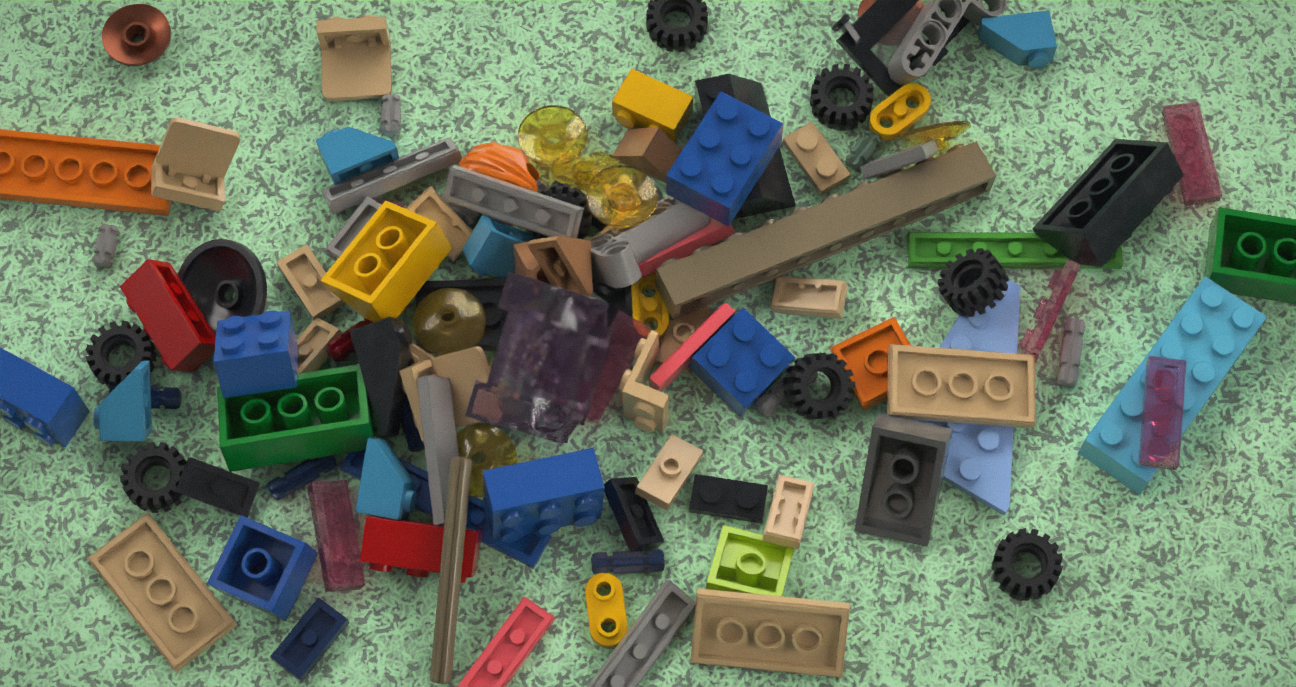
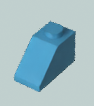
[977,10,1057,68]
[316,127,399,185]
[462,215,535,278]
[94,361,152,441]
[355,438,417,520]

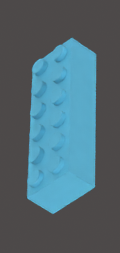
[1078,276,1267,495]

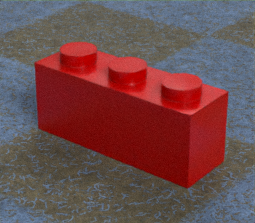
[120,259,216,372]
[360,515,482,583]

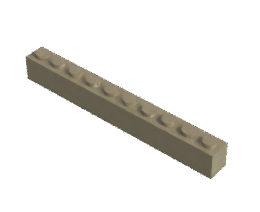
[655,141,996,320]

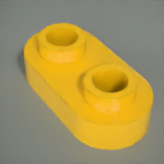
[868,83,931,140]
[631,272,669,341]
[585,573,628,649]

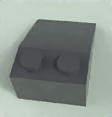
[855,413,953,547]

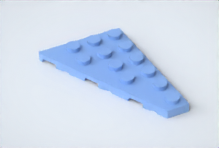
[913,280,1021,516]

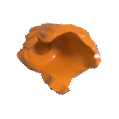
[459,142,539,226]

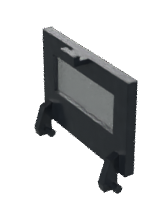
[831,0,970,97]

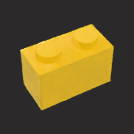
[612,68,693,142]

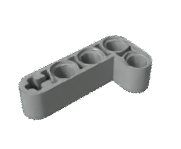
[888,0,1007,85]
[588,195,711,288]

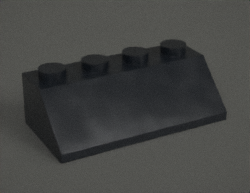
[694,74,795,220]
[1032,139,1184,267]

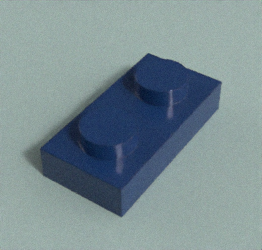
[270,597,349,682]

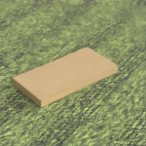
[887,344,1035,428]
[87,513,237,673]
[690,588,850,678]

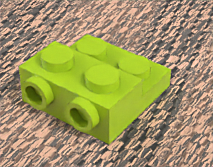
[705,525,794,597]

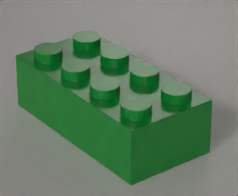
[1204,207,1296,304]
[217,364,375,472]

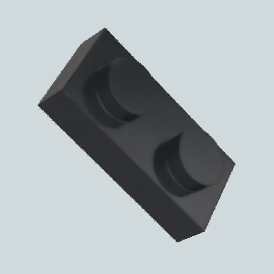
[175,457,260,518]
[689,474,768,523]
[604,477,665,552]

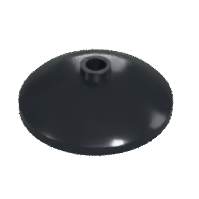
[177,239,267,335]

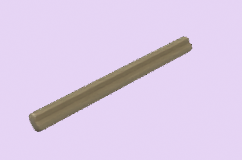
[430,457,472,684]

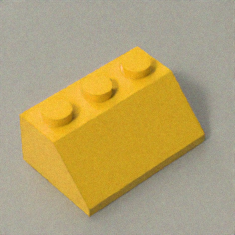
[320,200,453,322]

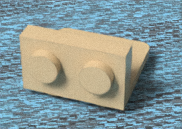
[316,15,392,101]
[151,117,240,212]
[619,330,669,433]
[399,346,503,441]

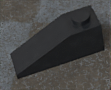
[350,317,412,437]

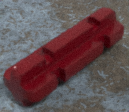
[327,318,373,362]

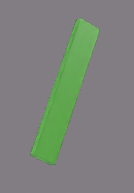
[907,232,1123,269]

